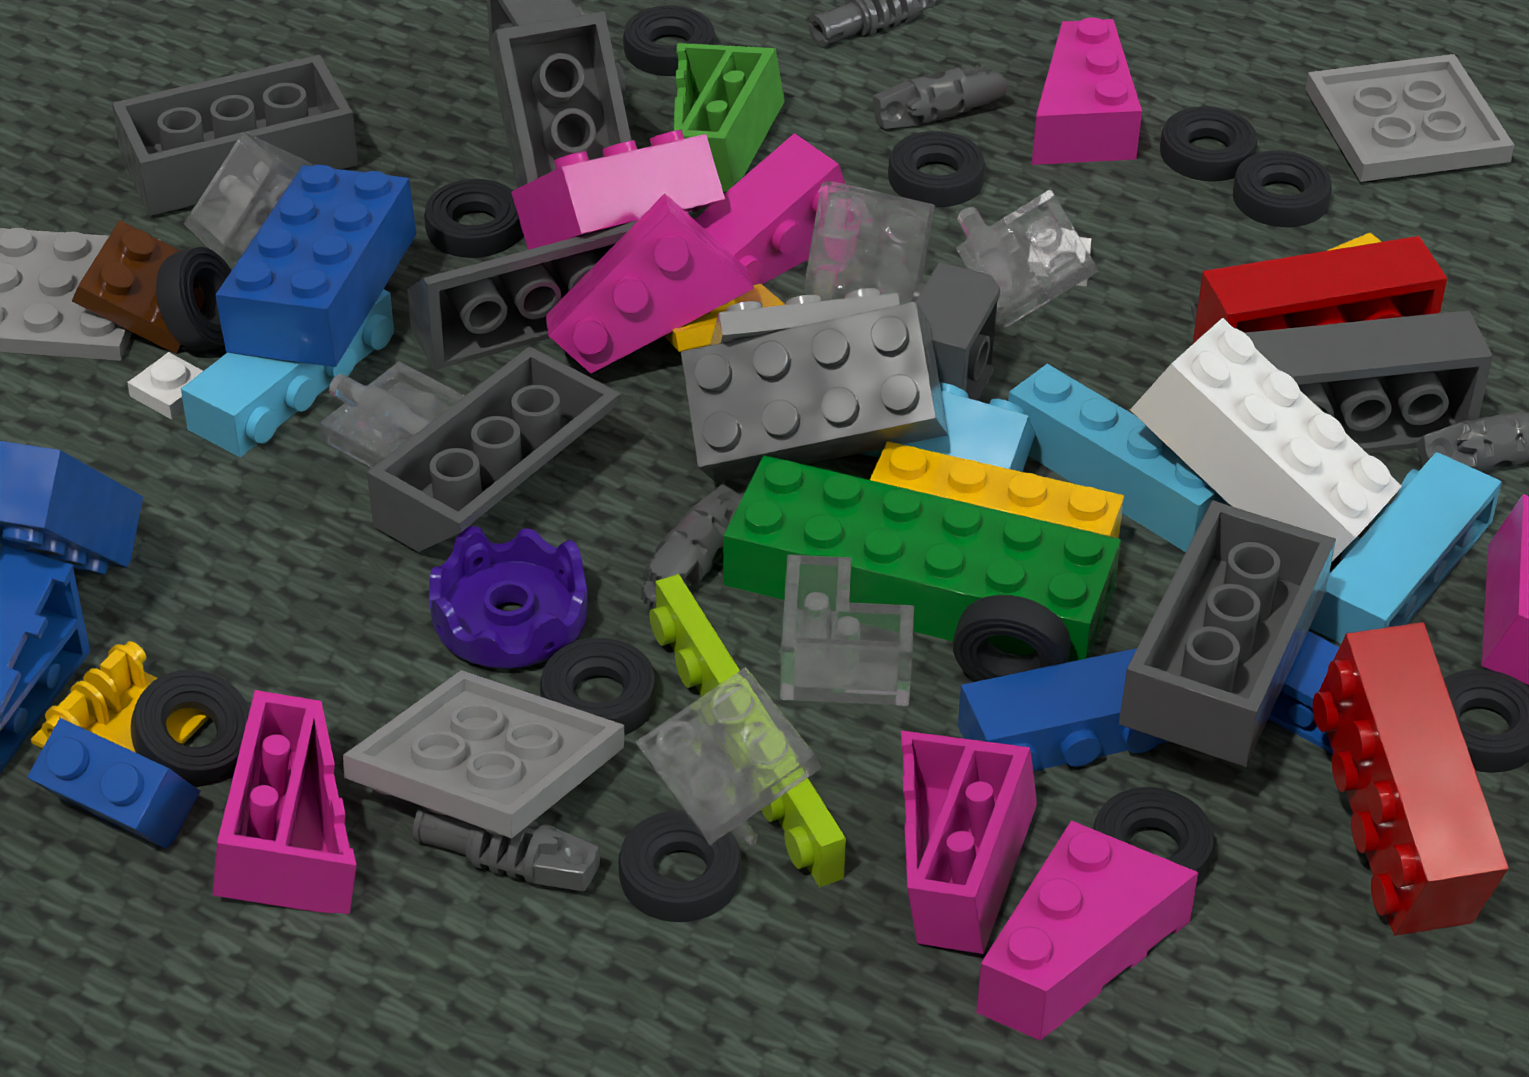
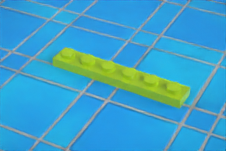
[649,574,846,888]

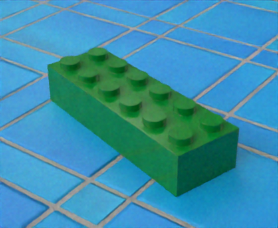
[723,455,1121,662]

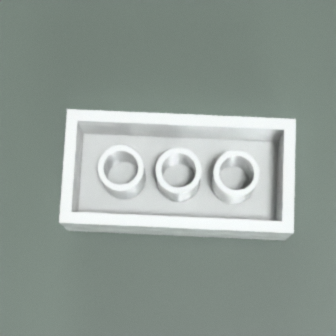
[1130,318,1402,561]

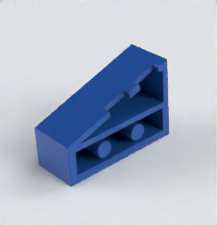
[0,545,90,773]

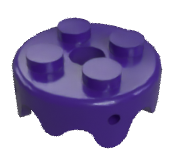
[429,526,588,669]

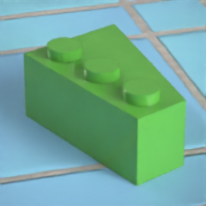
[674,43,785,192]

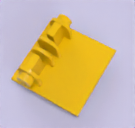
[31,641,210,753]

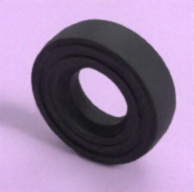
[623,5,715,76]
[1160,106,1257,182]
[888,131,985,207]
[1233,150,1332,228]
[424,179,523,258]
[156,247,232,352]
[953,595,1071,682]
[540,638,657,735]
[1444,669,1529,773]
[130,670,250,786]
[1093,787,1215,886]
[618,810,741,922]

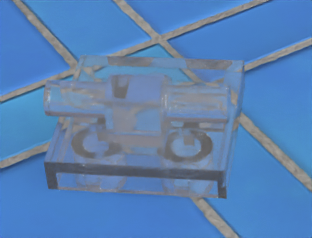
[803,180,935,304]
[956,189,1099,329]
[320,361,465,468]
[636,667,821,852]

